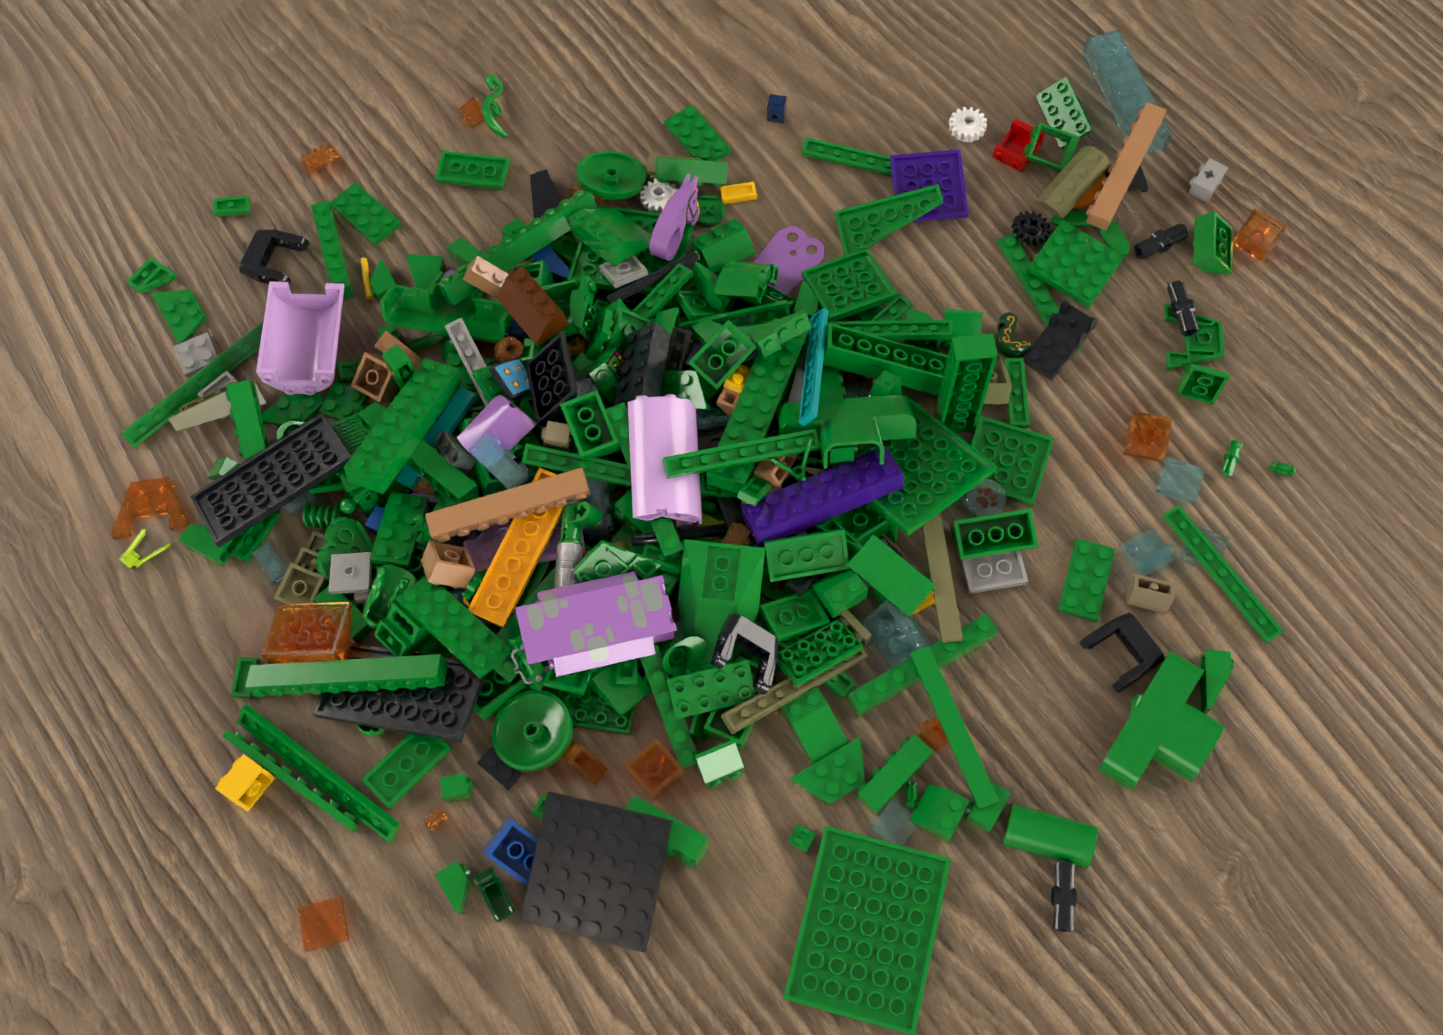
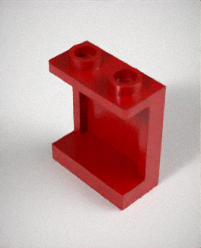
[992,118,1045,173]

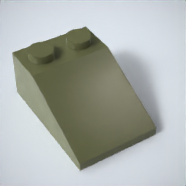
[983,354,1012,405]

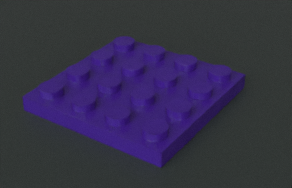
[890,149,969,222]

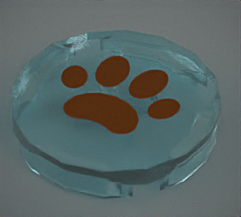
[966,479,1006,517]

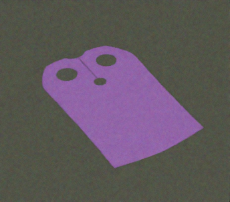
[752,226,825,295]

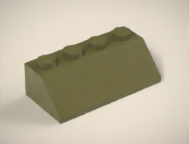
[1035,146,1110,220]

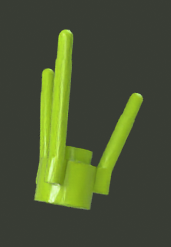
[119,528,171,569]

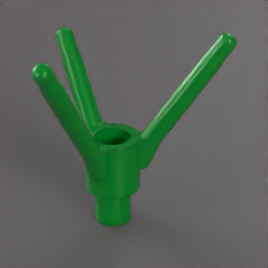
[770,437,813,482]

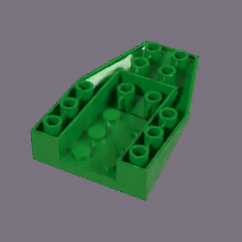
[678,539,765,666]

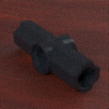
[1134,223,1189,259]
[1167,280,1199,337]
[1051,862,1077,932]

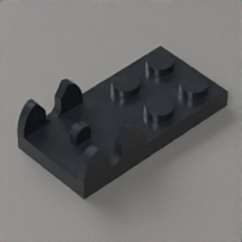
[1022,300,1098,381]

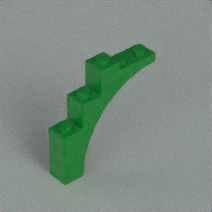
[691,309,812,358]

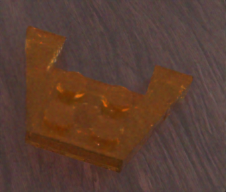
[111,477,189,540]

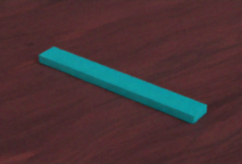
[799,308,829,426]

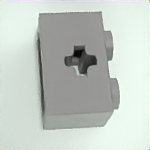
[1189,158,1228,203]

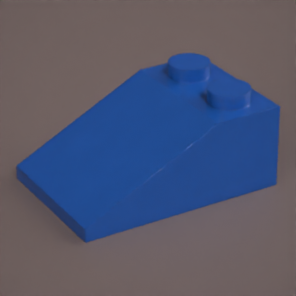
[482,817,538,887]

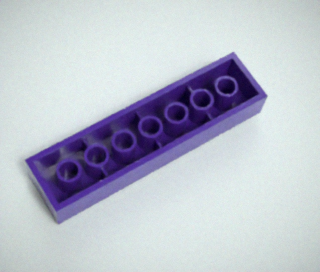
[741,446,904,548]

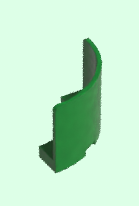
[714,262,780,305]

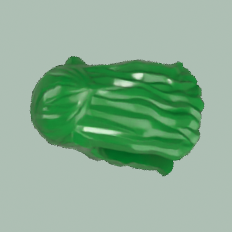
[363,564,416,629]

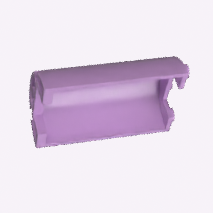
[256,282,345,395]
[628,394,702,529]

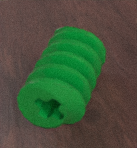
[303,503,347,529]

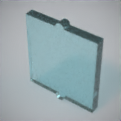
[871,799,917,846]

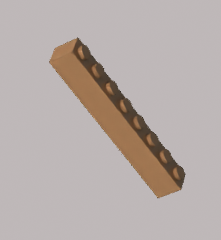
[1086,102,1167,231]
[425,468,591,542]

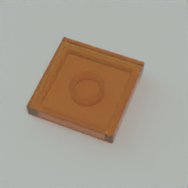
[298,896,349,952]

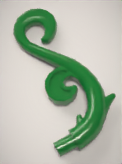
[480,74,508,139]

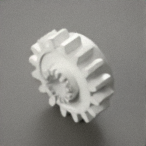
[949,107,987,142]
[640,178,678,213]

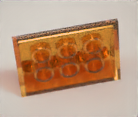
[261,602,352,664]

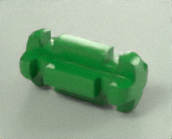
[1270,461,1295,477]
[905,782,917,808]

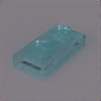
[252,542,287,584]

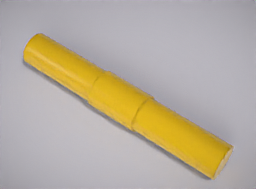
[360,257,373,300]

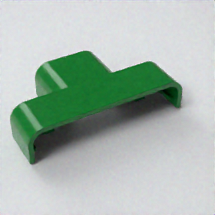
[514,260,581,367]
[380,271,513,343]
[777,395,916,469]
[1097,651,1226,791]

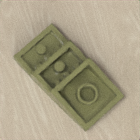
[274,531,329,613]

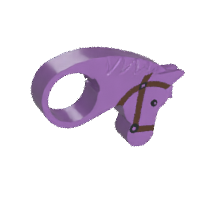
[650,174,699,261]

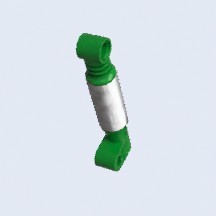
[554,501,602,589]

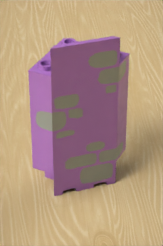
[515,571,677,677]

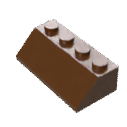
[497,266,568,346]

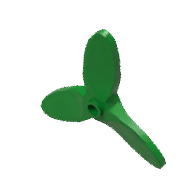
[1051,211,1130,257]

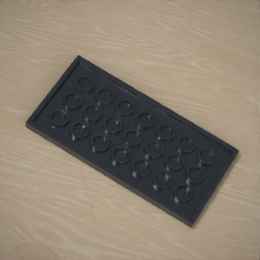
[190,413,351,548]
[312,642,487,743]

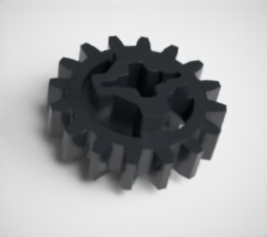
[1011,211,1051,247]

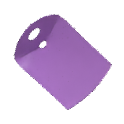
[457,395,537,468]

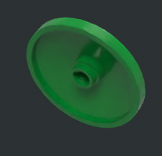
[576,151,647,200]
[492,690,573,772]

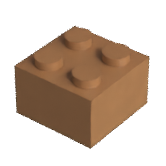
[351,352,398,403]
[421,540,475,589]

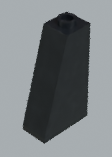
[530,169,561,218]

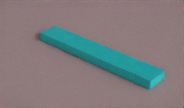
[396,387,478,490]

